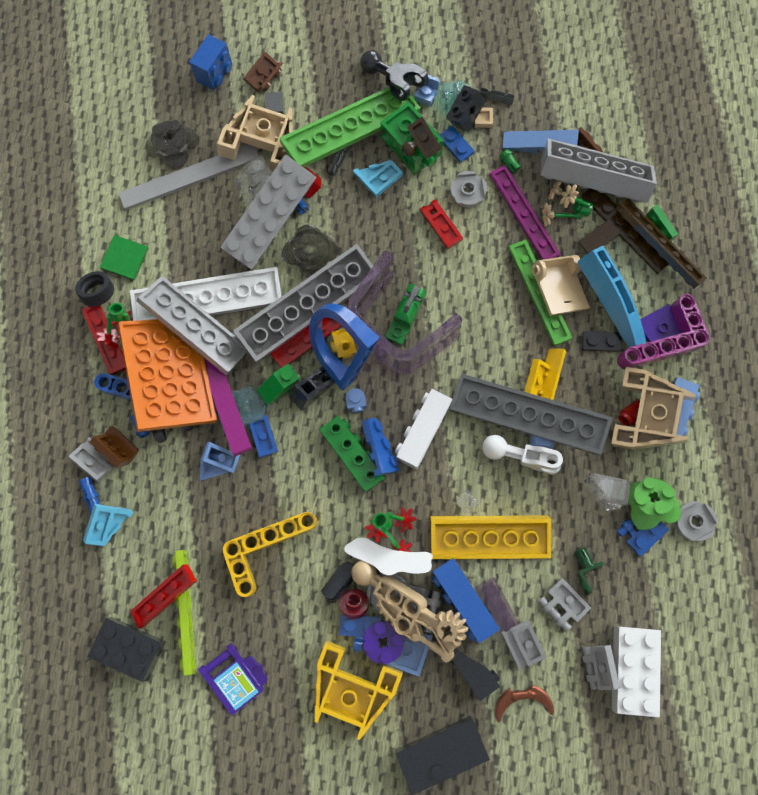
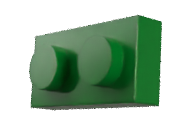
[646,204,678,242]

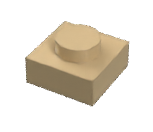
[475,108,493,128]

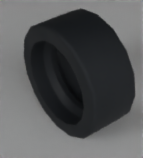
[75,271,115,307]

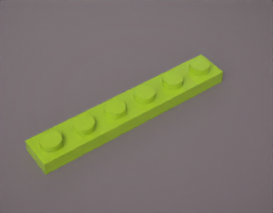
[173,550,196,676]

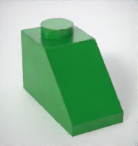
[256,363,300,406]

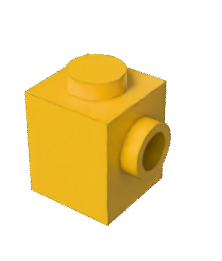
[330,329,357,358]

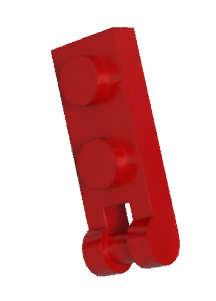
[419,199,463,250]

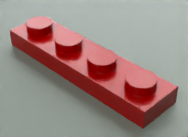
[81,305,126,375]
[271,317,343,368]
[130,564,197,628]

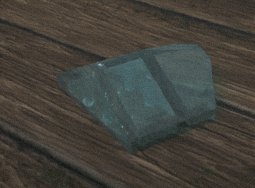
[439,80,472,115]
[232,386,267,426]

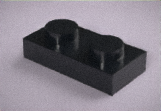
[582,331,621,352]

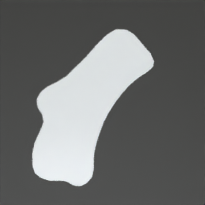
[344,538,433,575]

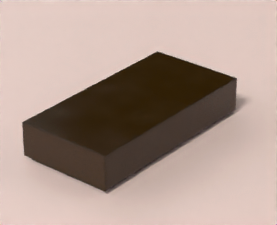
[578,219,620,254]

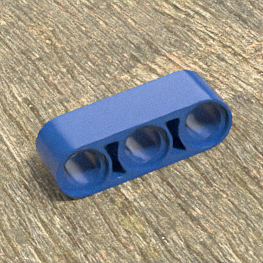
[94,373,131,401]

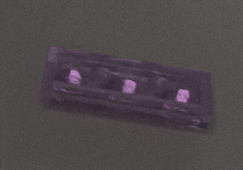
[476,577,520,637]

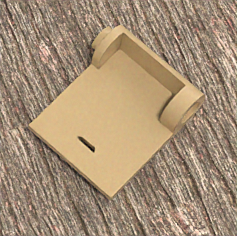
[532,255,590,316]

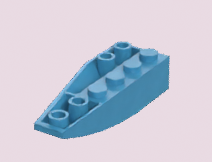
[577,246,646,353]

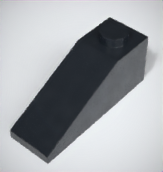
[289,366,335,411]
[452,649,500,701]

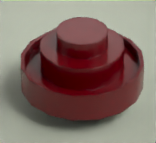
[339,589,369,619]

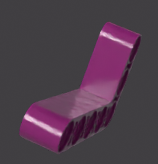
[617,294,710,369]

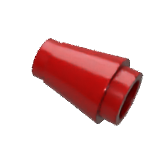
[618,399,640,427]

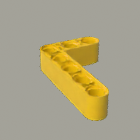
[223,512,317,597]

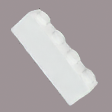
[395,389,452,470]

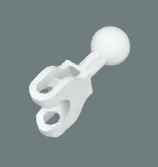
[482,435,563,475]

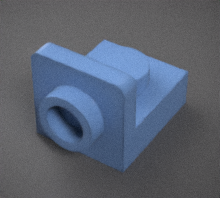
[414,75,440,107]

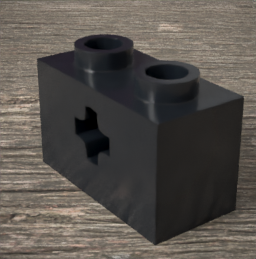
[446,85,486,132]

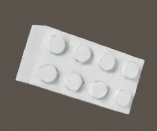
[612,626,661,717]

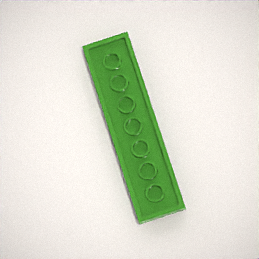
[279,87,420,167]

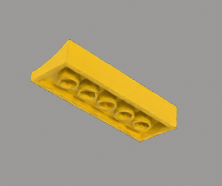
[430,515,551,559]

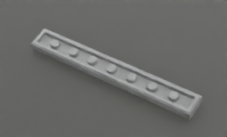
[118,144,260,211]

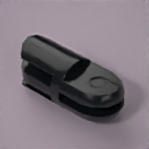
[321,562,354,603]

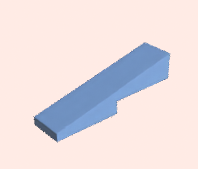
[502,130,579,153]

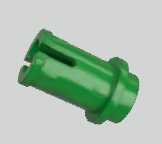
[500,149,521,174]

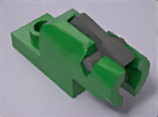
[385,283,426,346]

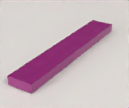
[489,165,561,260]
[204,358,253,457]

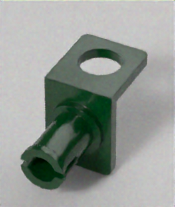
[574,547,605,596]

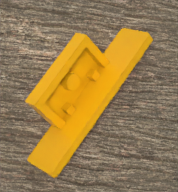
[524,349,566,400]

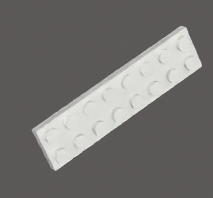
[130,267,282,321]

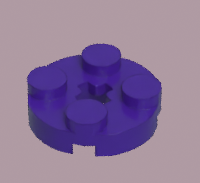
[363,621,404,664]

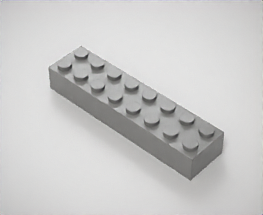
[233,244,379,364]

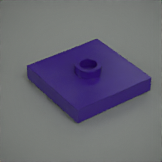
[640,304,680,350]

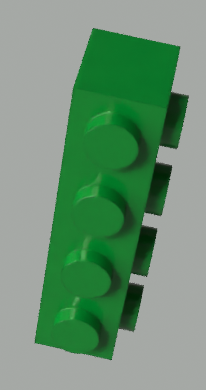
[319,416,385,493]

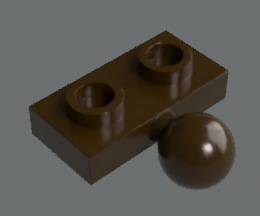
[402,117,442,159]

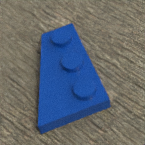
[362,418,400,477]

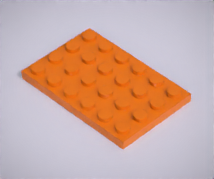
[118,319,217,432]

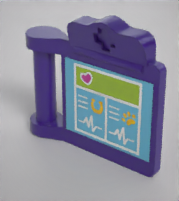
[198,643,268,715]

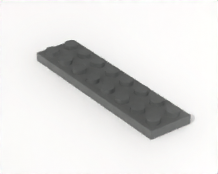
[449,374,613,456]

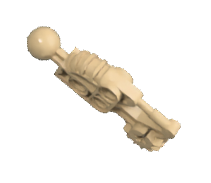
[351,560,468,662]

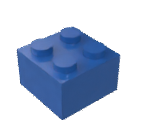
[189,34,232,90]

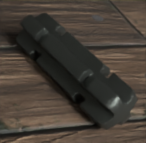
[480,87,514,105]
[327,146,349,176]

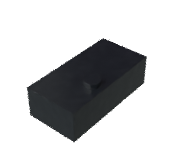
[395,716,490,795]

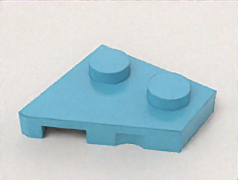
[353,160,403,198]
[83,504,133,546]

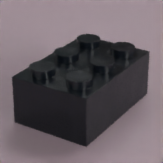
[87,617,166,682]

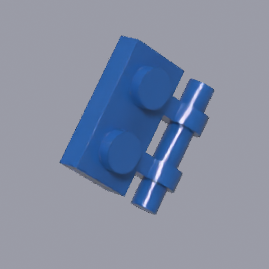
[617,518,669,557]

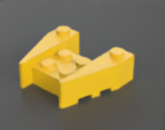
[315,641,403,740]

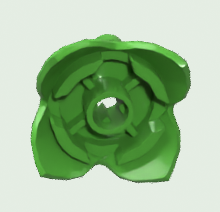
[622,477,681,530]

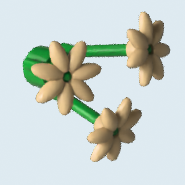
[542,180,593,227]

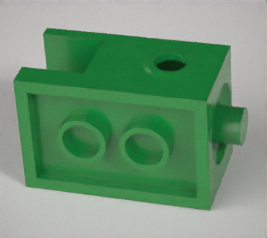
[380,102,444,175]

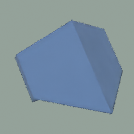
[199,442,240,481]

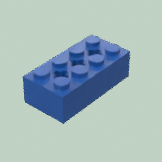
[431,558,500,643]

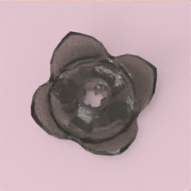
[146,120,200,170]
[281,224,339,278]

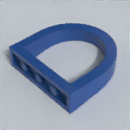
[309,303,380,391]

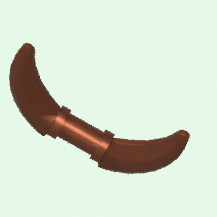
[495,685,554,722]

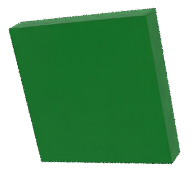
[100,235,149,281]

